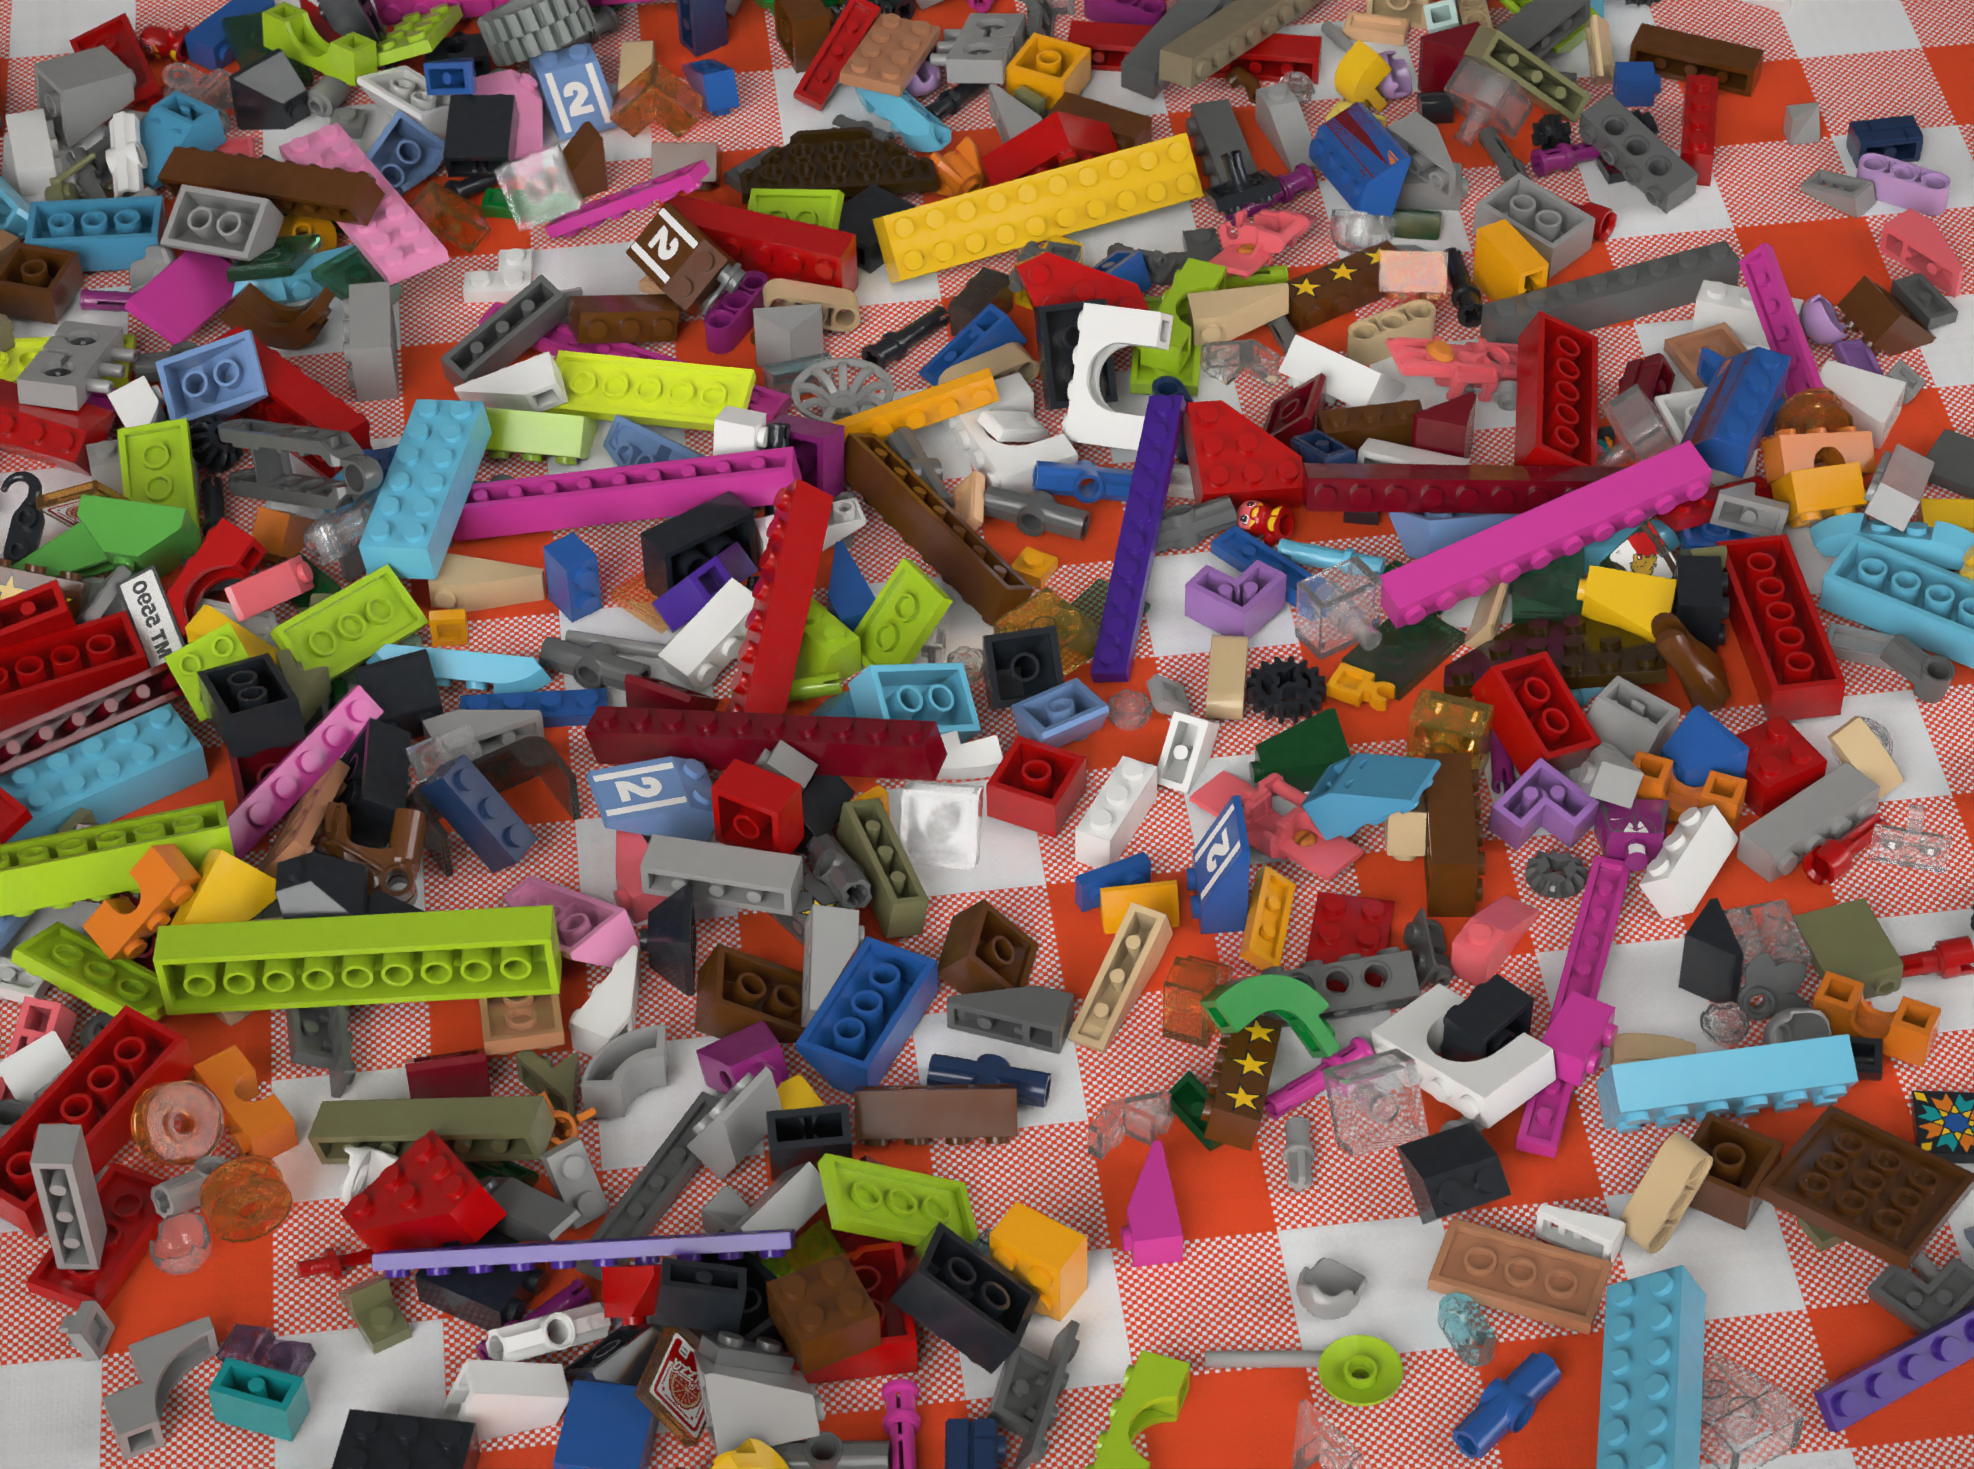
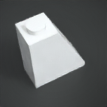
[1818,359,1907,449]
[439,1359,572,1441]

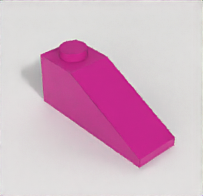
[1120,1140,1183,1267]

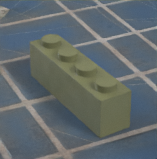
[1463,26,1591,123]
[837,798,929,939]

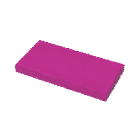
[124,251,241,345]

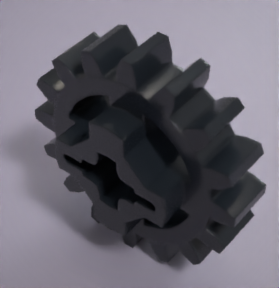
[1246,656,1326,724]

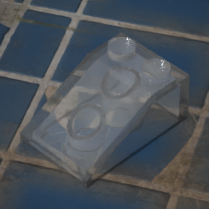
[1700,1353,1804,1469]

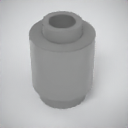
[307,75,350,117]

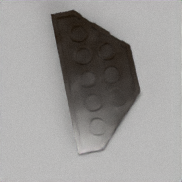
[739,127,937,204]
[1443,615,1668,699]

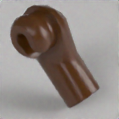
[1225,67,1261,104]

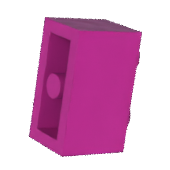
[1541,990,1618,1087]

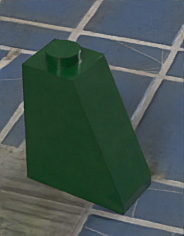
[1249,708,1350,796]

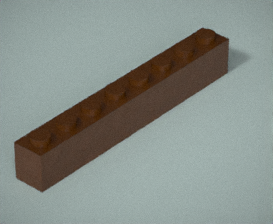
[157,146,385,226]
[844,433,1034,627]

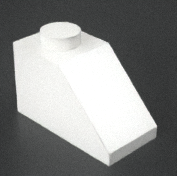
[107,376,166,428]
[1157,711,1220,794]

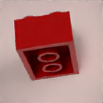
[1470,651,1602,776]

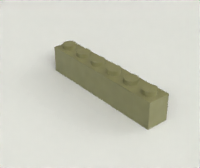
[308,1095,556,1164]

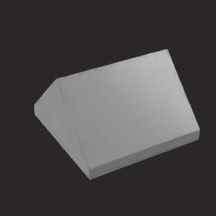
[753,303,824,384]

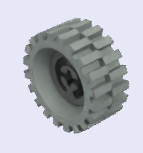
[476,0,597,67]

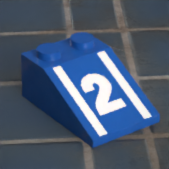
[1186,795,1250,934]

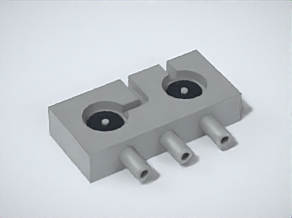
[930,13,1027,84]
[17,320,137,411]

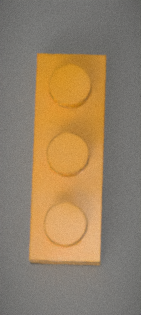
[1239,865,1296,970]

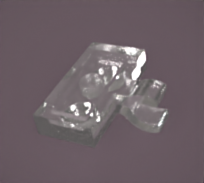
[1868,804,1952,873]

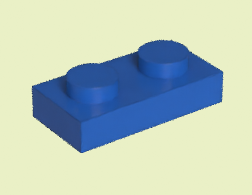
[1075,852,1151,913]

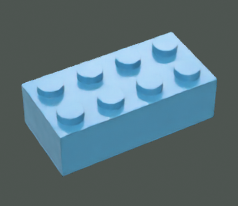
[24,196,167,273]

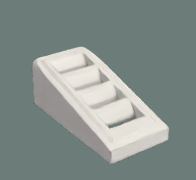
[1534,1204,1626,1262]

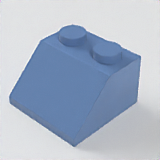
[1011,678,1109,748]

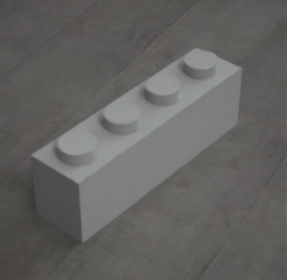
[1863,443,1935,532]
[1737,762,1880,883]
[640,834,804,916]
[30,1123,107,1270]

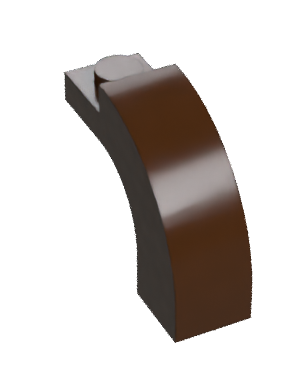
[219,282,336,349]

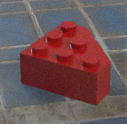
[981,111,1119,186]
[1013,251,1150,311]
[1182,400,1304,512]
[339,1129,507,1253]
[787,1241,918,1384]

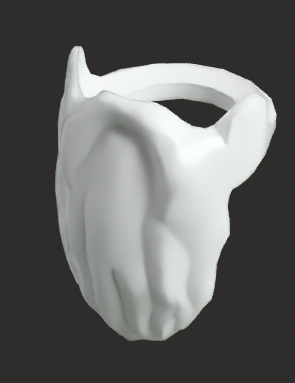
[340,1146,399,1204]

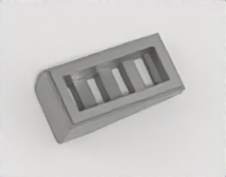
[1800,169,1876,218]

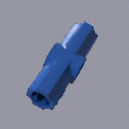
[1032,460,1133,503]
[1452,1352,1561,1459]

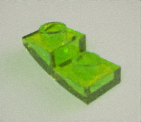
[761,1219,847,1278]

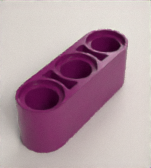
[1084,0,1166,26]
[705,270,768,354]

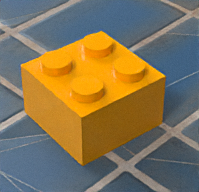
[1006,32,1091,110]
[1771,462,1867,529]
[989,1201,1087,1322]

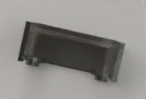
[406,736,581,877]

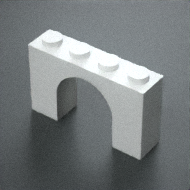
[1062,303,1173,451]
[942,372,1078,496]
[1371,984,1556,1129]

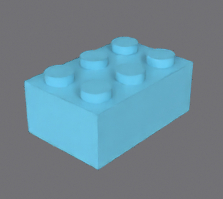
[848,662,981,744]

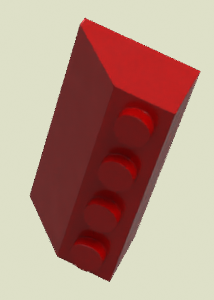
[0,379,117,477]

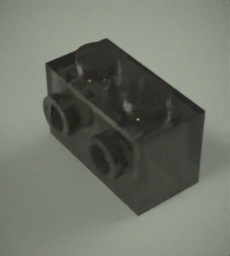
[948,266,1013,336]

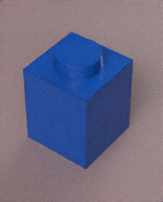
[1612,62,1661,107]

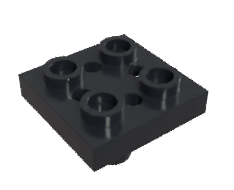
[1203,150,1281,215]

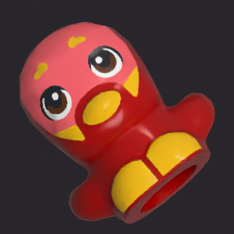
[139,25,191,64]
[1236,500,1295,548]

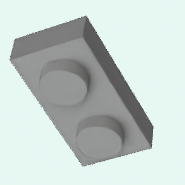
[540,1136,610,1230]

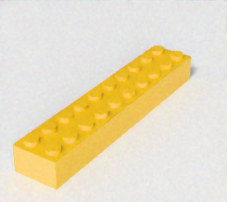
[872,132,1204,284]

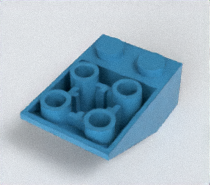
[139,90,227,190]
[1302,753,1441,841]

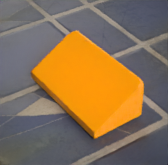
[1100,880,1180,934]

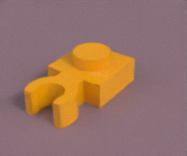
[1326,662,1396,711]

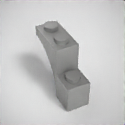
[102,1316,220,1461]

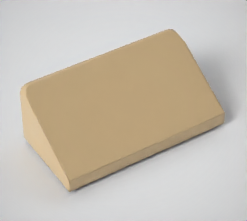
[1585,15,1614,85]
[1465,582,1509,648]

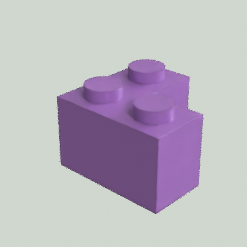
[1185,560,1287,641]
[1488,758,1600,851]

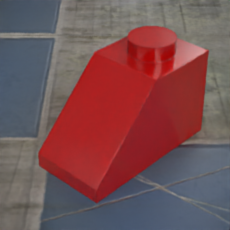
[602,1264,661,1326]

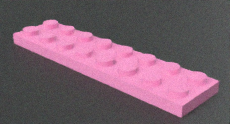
[279,122,449,285]

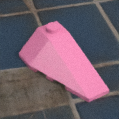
[472,69,543,184]
[503,875,640,968]

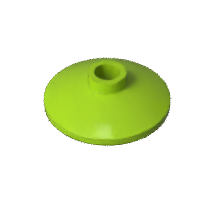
[1318,1335,1403,1406]

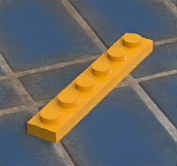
[831,367,1000,443]

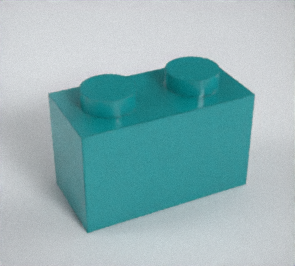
[208,1357,310,1442]

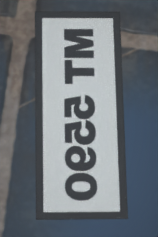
[116,565,186,669]

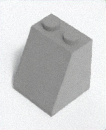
[34,45,136,147]
[694,1351,825,1456]

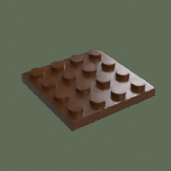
[1756,1105,1974,1270]

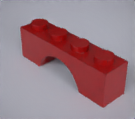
[1680,74,1719,186]
[165,517,267,645]

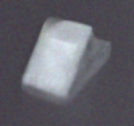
[1292,1398,1362,1469]

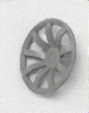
[791,358,894,423]

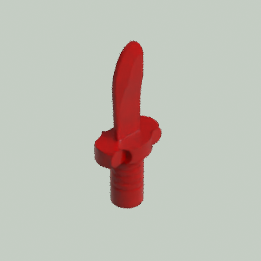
[296,1248,375,1280]

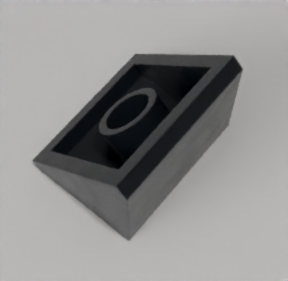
[1678,898,1744,1009]

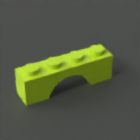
[262,2,377,87]
[1137,258,1227,374]
[1085,1350,1190,1469]

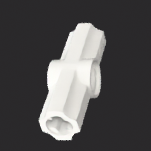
[105,111,148,198]
[485,1302,611,1362]

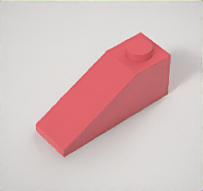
[1880,208,1964,298]
[224,554,315,622]
[613,830,668,924]
[1450,895,1539,985]
[0,996,77,1101]

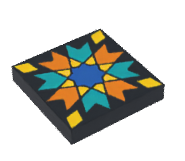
[1910,1090,1974,1164]

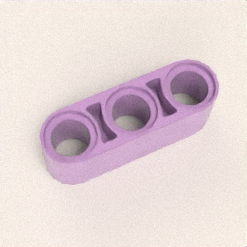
[1856,153,1951,216]

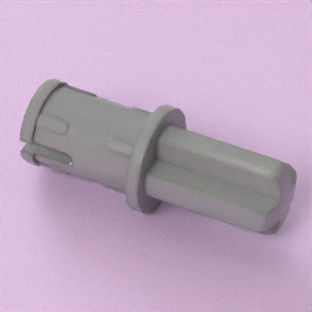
[1283,1117,1315,1192]

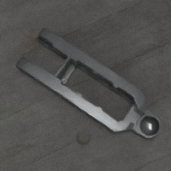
[217,419,383,510]

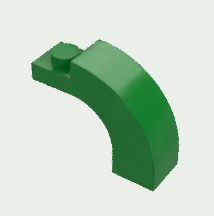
[1199,974,1341,1058]

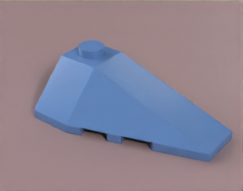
[366,109,445,196]
[603,414,706,519]
[1388,512,1520,559]

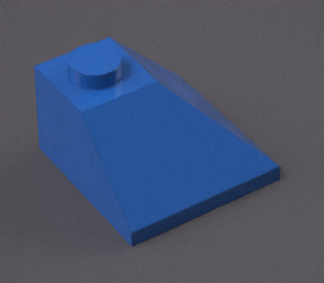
[1660,705,1749,787]

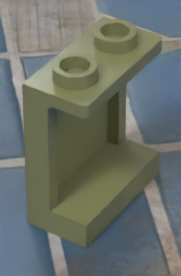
[1789,898,1904,999]

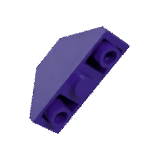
[651,542,758,633]

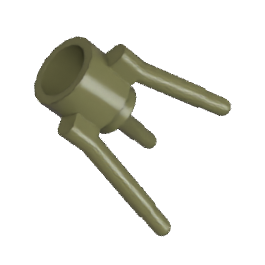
[44,152,114,201]

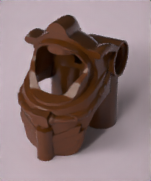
[317,802,428,906]

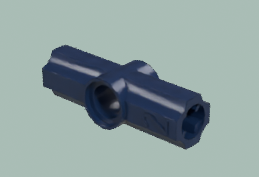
[927,1054,1051,1108]

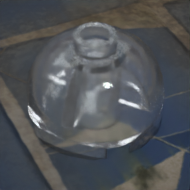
[1330,209,1397,256]

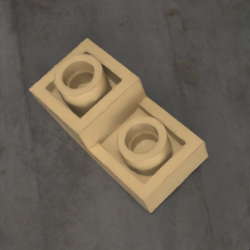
[1828,716,1904,800]
[1610,1033,1696,1065]

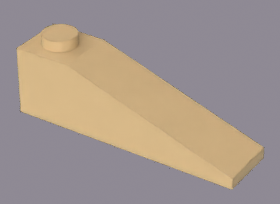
[1067,902,1173,1053]

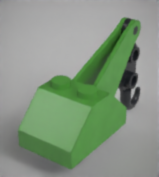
[1,471,201,580]

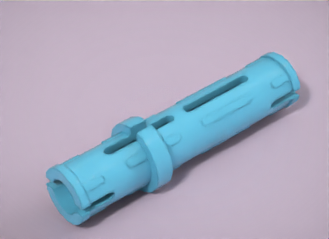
[1277,538,1386,579]

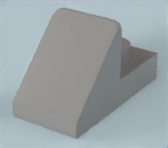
[1710,482,1789,537]

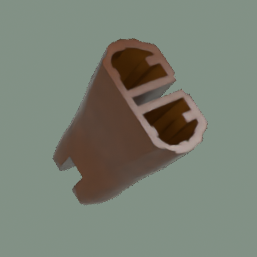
[1651,612,1731,712]

